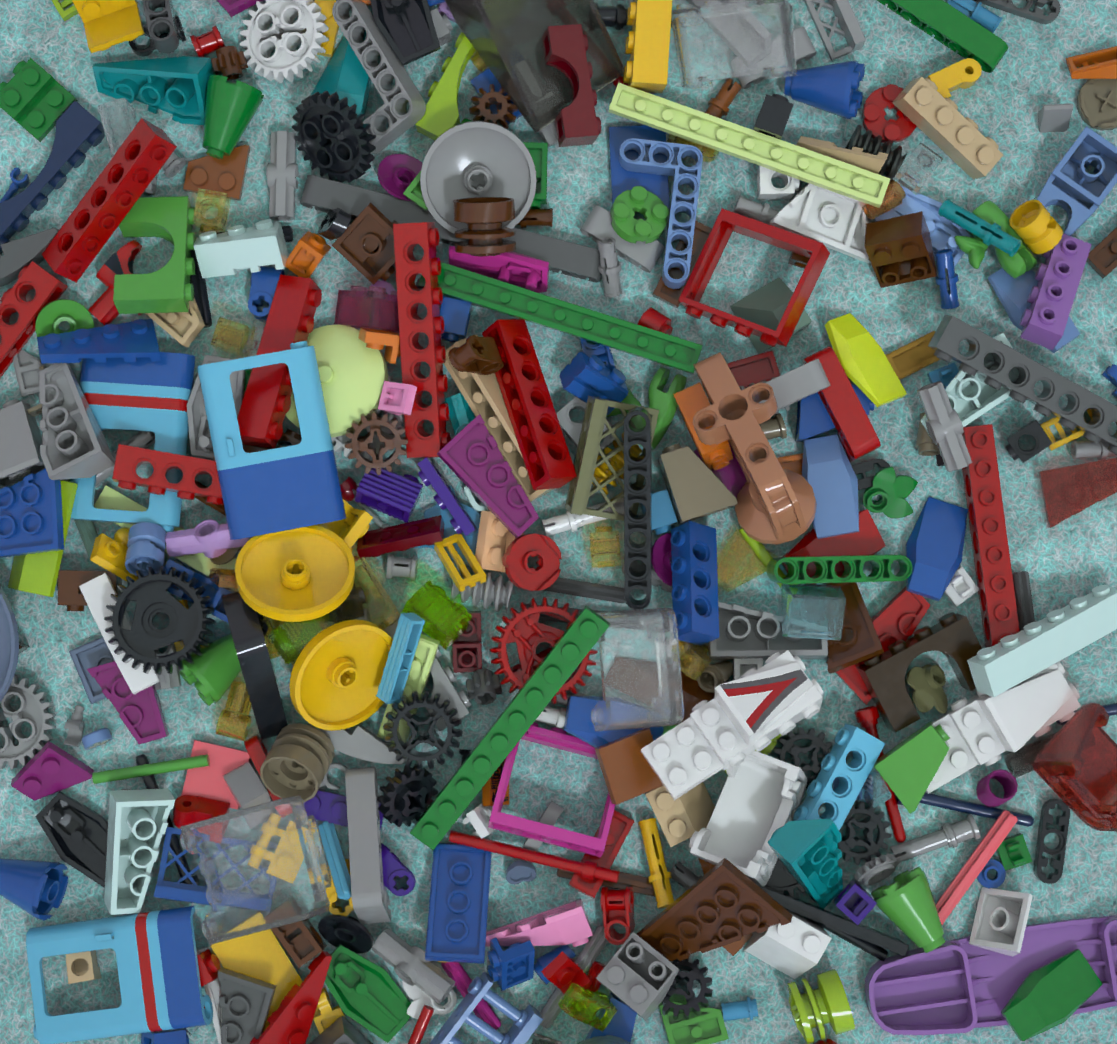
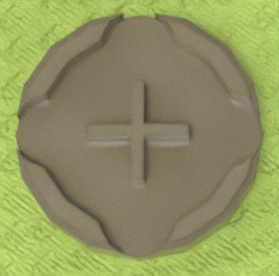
[1076,79,1117,131]

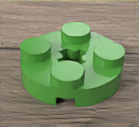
[610,186,669,244]

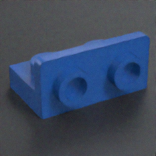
[487,938,535,991]

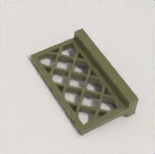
[565,395,659,521]

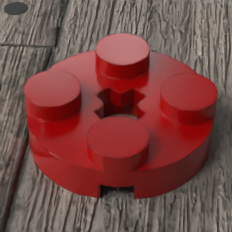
[862,84,917,143]
[502,533,562,591]

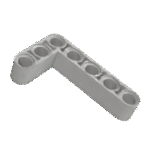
[332,0,426,154]
[345,767,391,925]

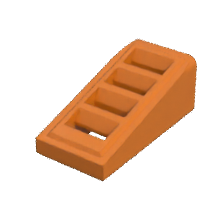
[1066,46,1117,79]

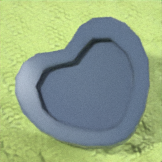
[506,860,536,885]

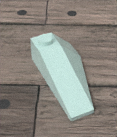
[920,332,1019,445]

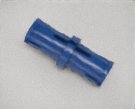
[934,249,960,309]

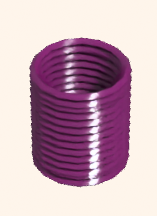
[976,769,1018,807]

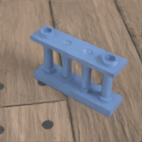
[429,971,544,1044]

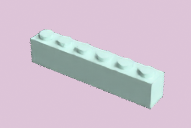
[967,585,1117,697]

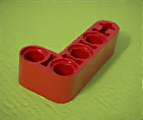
[803,346,881,462]

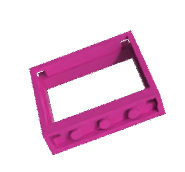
[488,722,615,857]

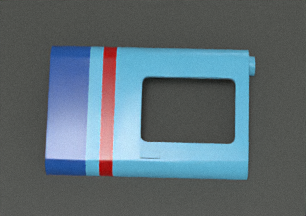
[70,352,196,533]
[26,906,213,1044]

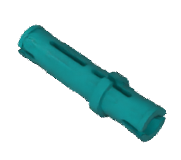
[938,199,1022,257]

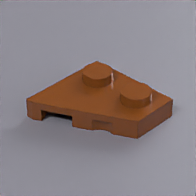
[183,145,250,201]

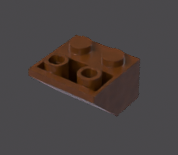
[865,211,937,288]

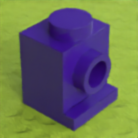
[834,879,877,925]

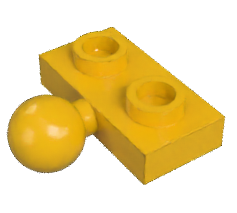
[90,527,138,581]

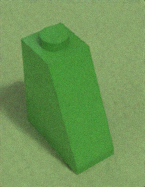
[874,721,950,814]

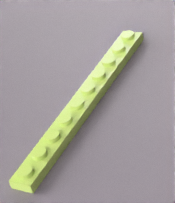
[608,82,890,208]

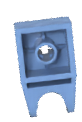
[1037,126,1117,236]

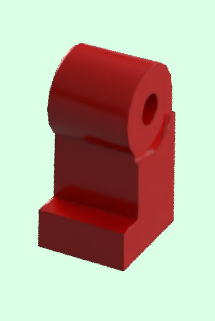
[173,795,230,842]

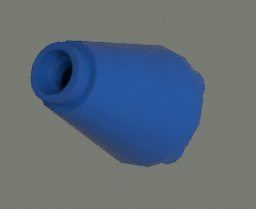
[784,61,865,119]

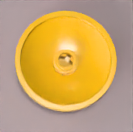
[235,525,355,622]
[289,620,393,731]

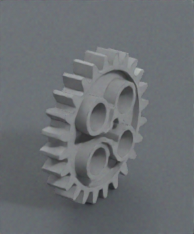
[0,675,56,769]

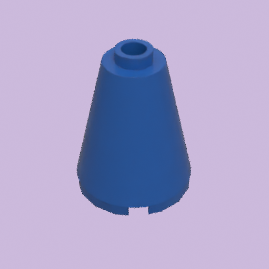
[0,858,68,921]

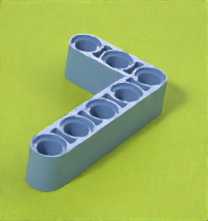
[619,138,703,289]

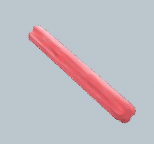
[935,810,1018,925]

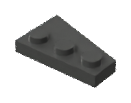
[218,967,276,1044]

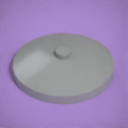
[420,121,537,234]

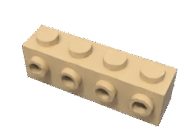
[892,76,1003,180]

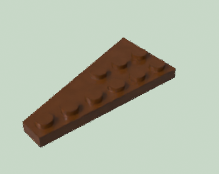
[614,858,793,961]

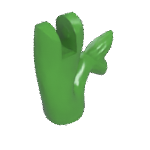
[954,200,1037,278]
[606,367,687,450]

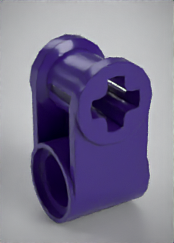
[381,843,416,896]

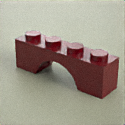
[542,24,602,147]

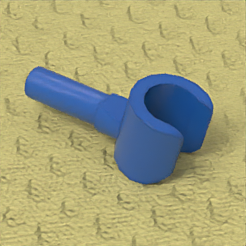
[0,168,29,203]

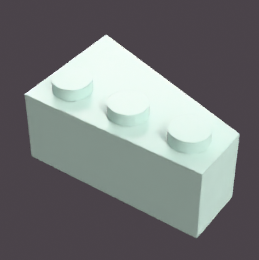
[193,219,288,278]

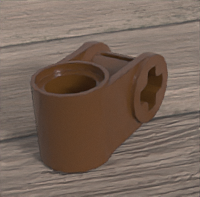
[448,335,504,375]

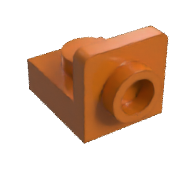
[285,231,331,278]
[358,327,401,364]

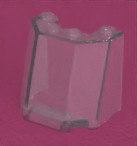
[180,795,331,945]

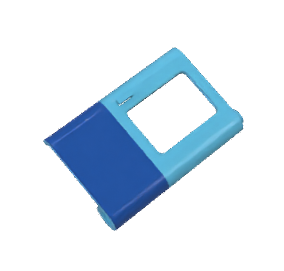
[197,341,346,540]

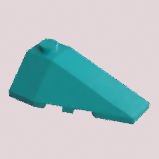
[92,56,214,125]
[767,818,843,909]

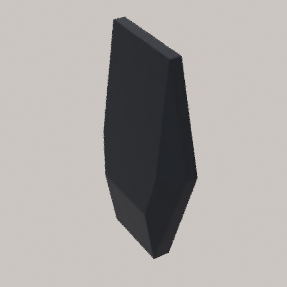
[371,0,441,66]
[35,791,108,888]

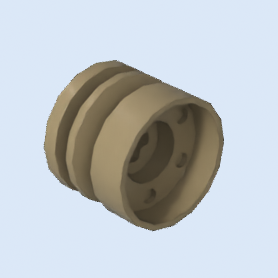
[260,723,335,803]

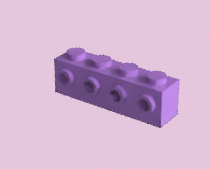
[1019,233,1092,350]

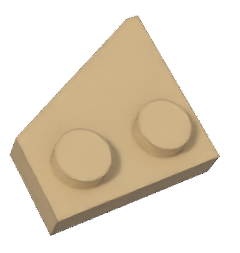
[145,298,205,348]

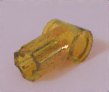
[216,680,252,741]

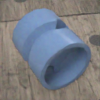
[125,522,166,576]

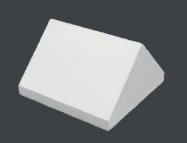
[969,887,1033,957]

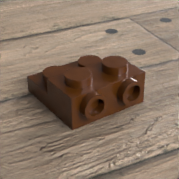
[332,203,415,285]

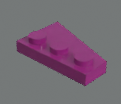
[87,661,169,745]

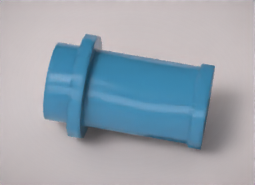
[721,997,759,1022]

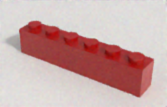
[237,274,322,449]

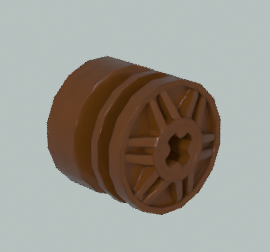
[453,197,516,256]

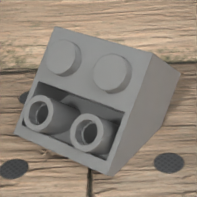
[596,932,679,1021]

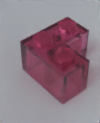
[334,285,418,334]

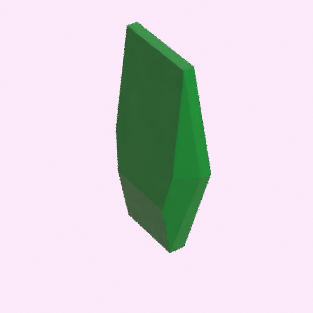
[325,944,411,1043]
[1001,949,1103,1041]

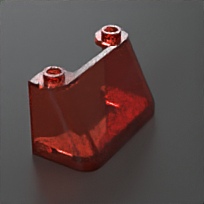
[1032,703,1117,831]

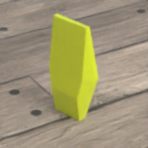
[824,313,907,407]

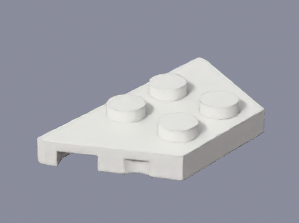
[770,183,870,263]

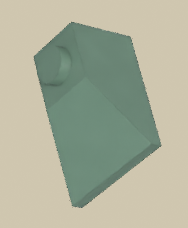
[730,278,812,354]

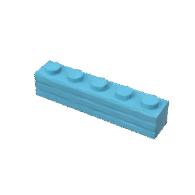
[376,613,425,704]

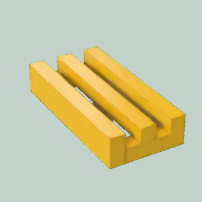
[434,533,486,592]

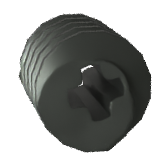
[845,125,908,181]

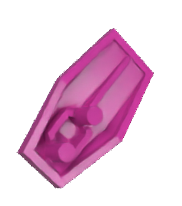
[449,246,549,293]

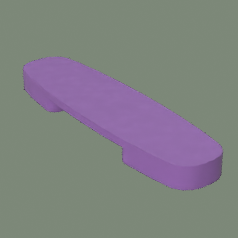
[865,915,1117,1035]

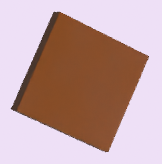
[595,728,663,805]

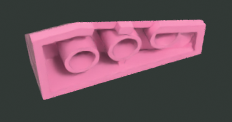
[486,899,593,947]

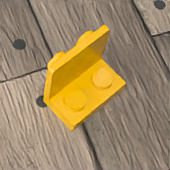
[72,0,144,53]

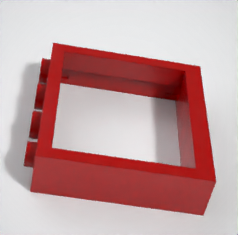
[678,208,830,347]

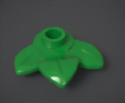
[862,466,918,519]

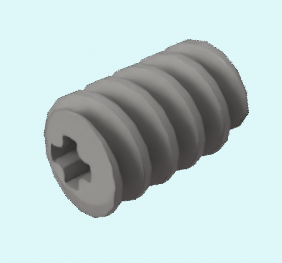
[450,566,514,612]

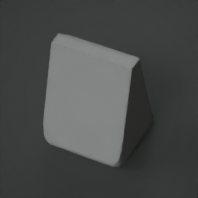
[1038,103,1073,133]

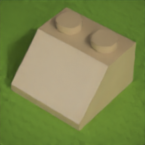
[645,782,715,847]

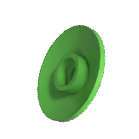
[35,299,94,337]

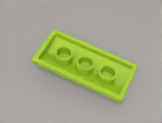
[8,480,78,597]

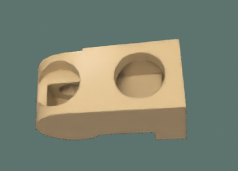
[65,950,101,984]

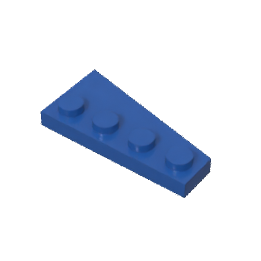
[37,319,161,364]

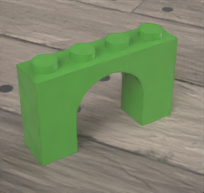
[113,196,197,314]

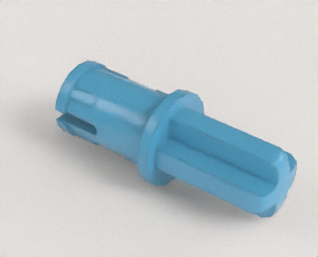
[947,0,1003,33]

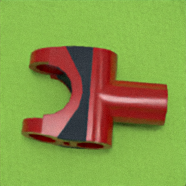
[88,240,144,325]

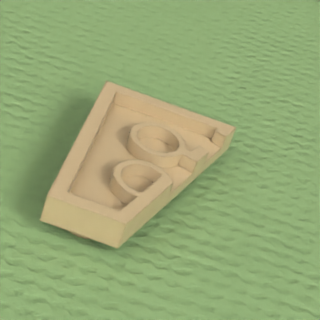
[796,136,889,174]

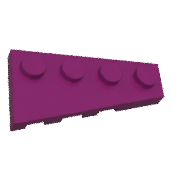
[437,414,539,538]

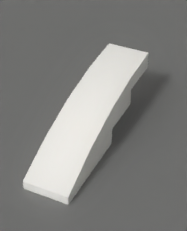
[79,573,160,694]

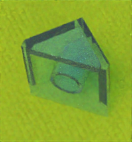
[781,583,846,640]

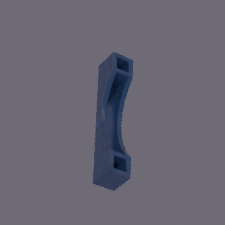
[0,101,106,254]

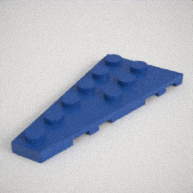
[0,468,64,558]

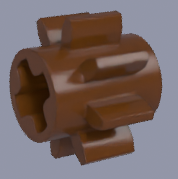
[211,46,248,81]

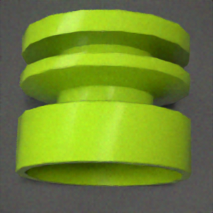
[787,969,855,1044]

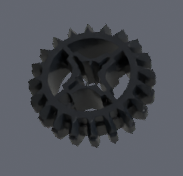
[383,690,463,770]

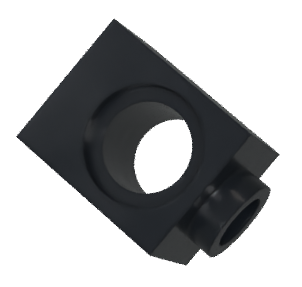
[1005,419,1053,463]

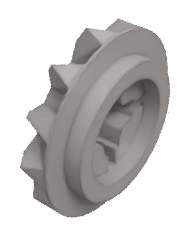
[854,854,899,886]

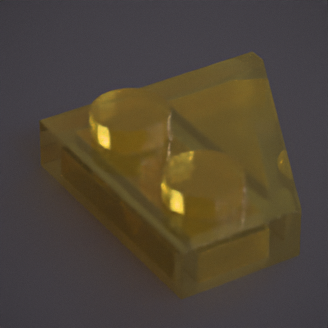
[717,529,778,592]

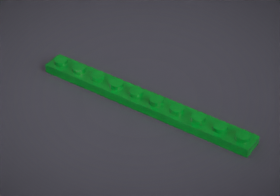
[418,262,703,374]
[410,606,610,850]

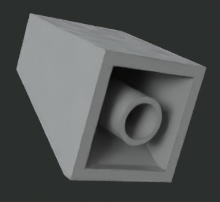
[0,399,45,489]

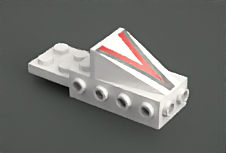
[641,650,823,801]

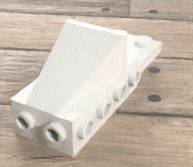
[897,661,1081,794]

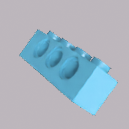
[793,723,885,830]

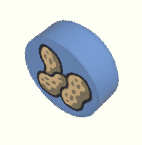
[82,728,113,750]

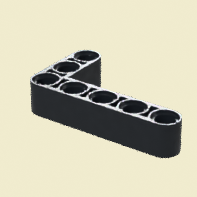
[222,591,288,740]

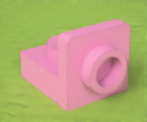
[378,381,417,416]

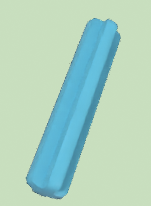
[317,821,352,900]

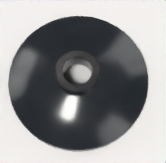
[318,914,374,954]

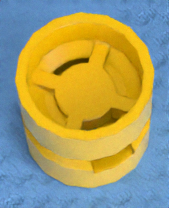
[1009,200,1063,254]

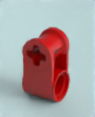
[601,886,635,945]

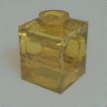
[192,188,231,234]
[211,317,252,357]
[589,526,621,568]

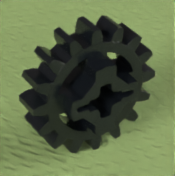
[773,727,833,790]
[377,764,438,827]
[838,801,892,865]
[658,958,713,1020]

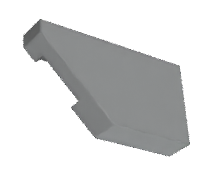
[13,350,45,397]

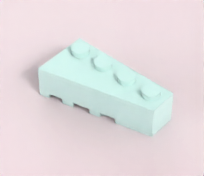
[104,788,176,915]

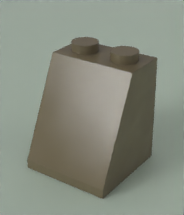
[657,443,738,525]

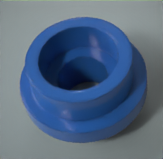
[977,859,1006,889]

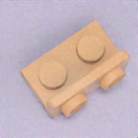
[475,511,524,573]

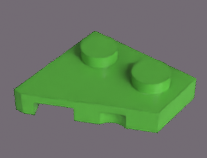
[659,1002,729,1044]

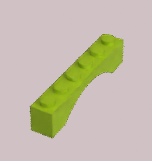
[415,0,528,141]

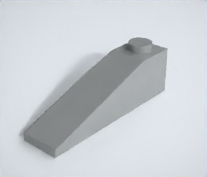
[39,363,115,480]

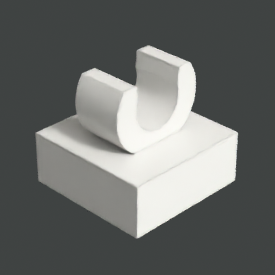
[944,567,980,607]
[463,803,495,839]

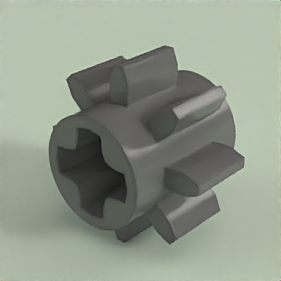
[466,669,502,705]

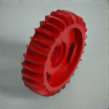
[490,597,598,704]

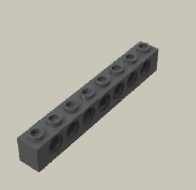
[928,315,1117,455]

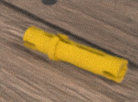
[638,818,674,909]

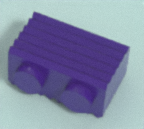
[355,467,423,523]

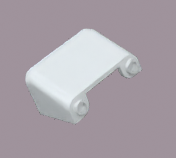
[689,751,807,887]

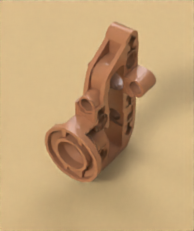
[693,352,817,545]

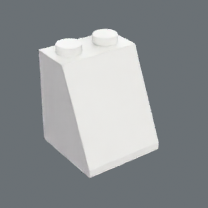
[744,909,832,979]

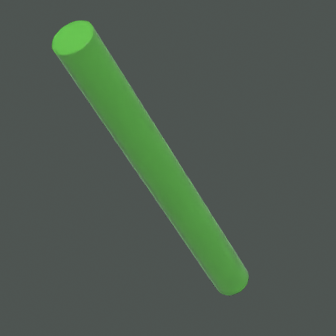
[92,754,210,784]

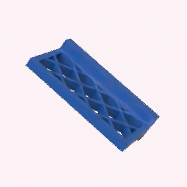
[154,827,279,914]

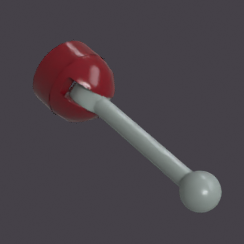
[340,476,390,528]

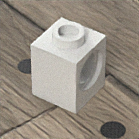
[757,166,799,200]

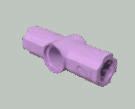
[165,519,252,558]

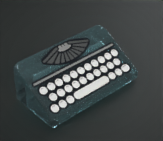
[862,768,892,808]

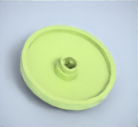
[285,325,388,437]

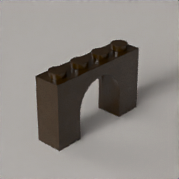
[857,612,982,733]

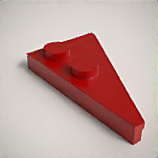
[250,951,332,1044]

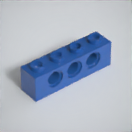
[670,521,719,646]

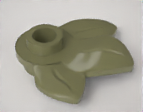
[906,664,948,714]

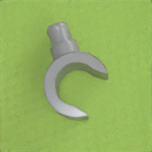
[63,705,84,747]
[320,763,348,790]

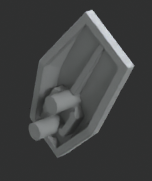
[187,355,245,459]

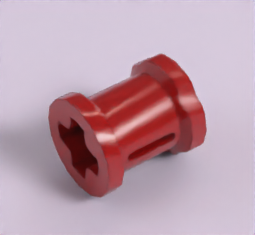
[190,26,225,57]

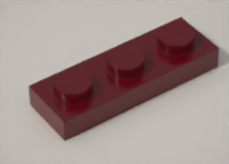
[356,515,445,559]

